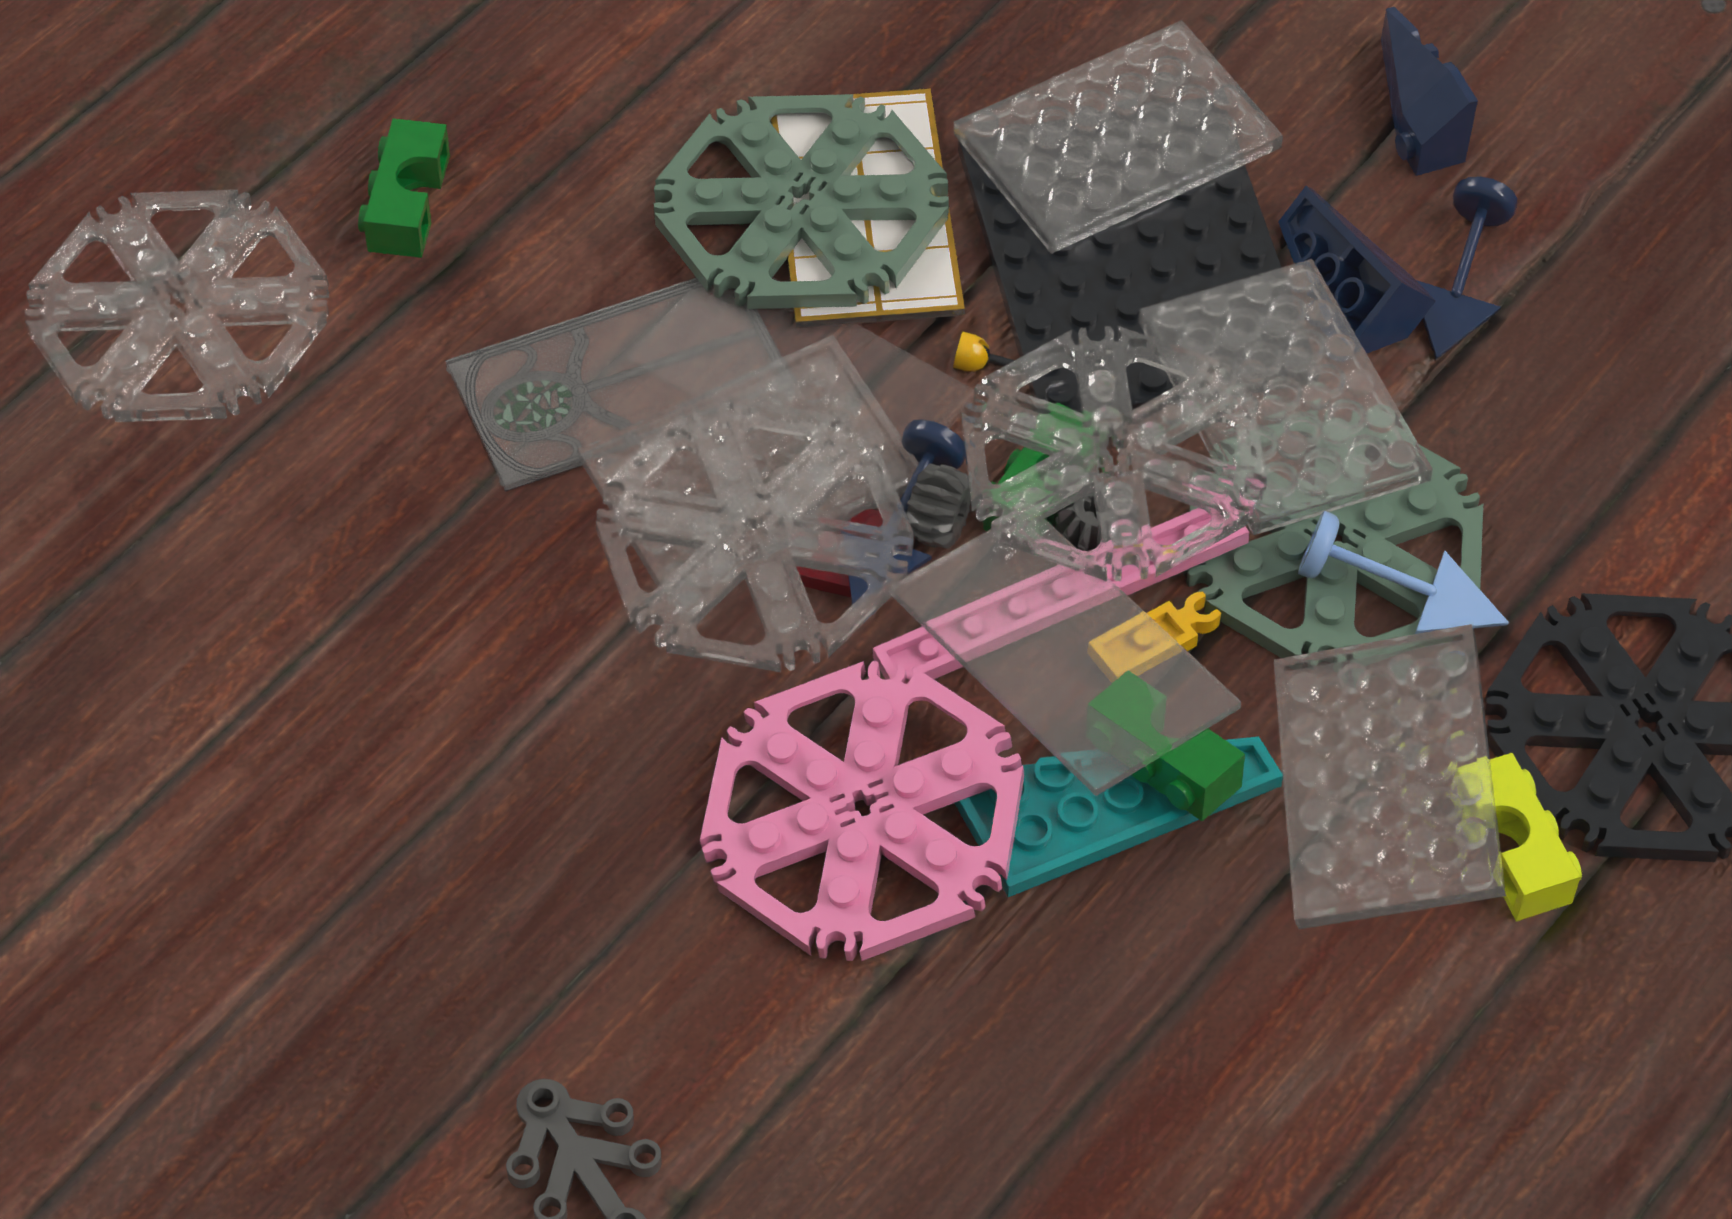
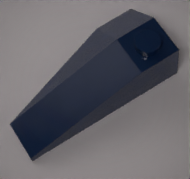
[1381,7,1478,176]
[1278,186,1436,360]

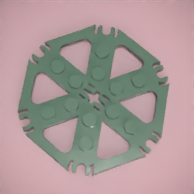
[654,94,949,309]
[1183,410,1483,674]

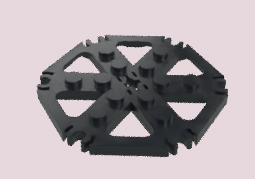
[1484,593,1732,862]

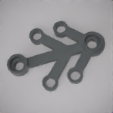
[506,1079,662,1219]

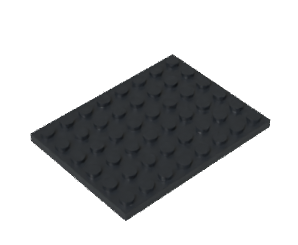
[958,98,1319,421]

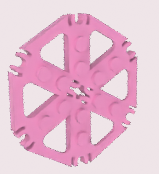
[700,661,1025,961]

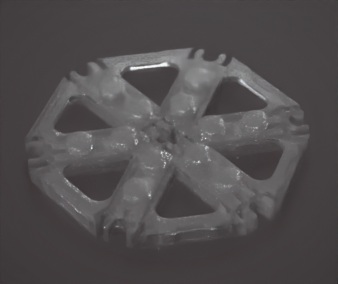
[25,190,329,422]
[961,326,1267,581]
[596,397,914,672]

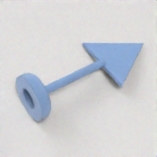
[1298,510,1509,634]

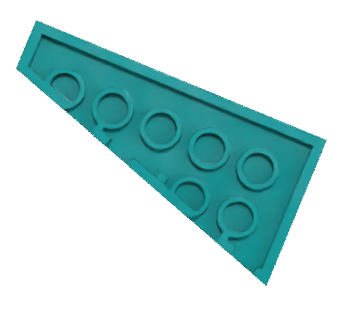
[954,736,1283,897]

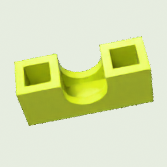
[1450,753,1582,922]

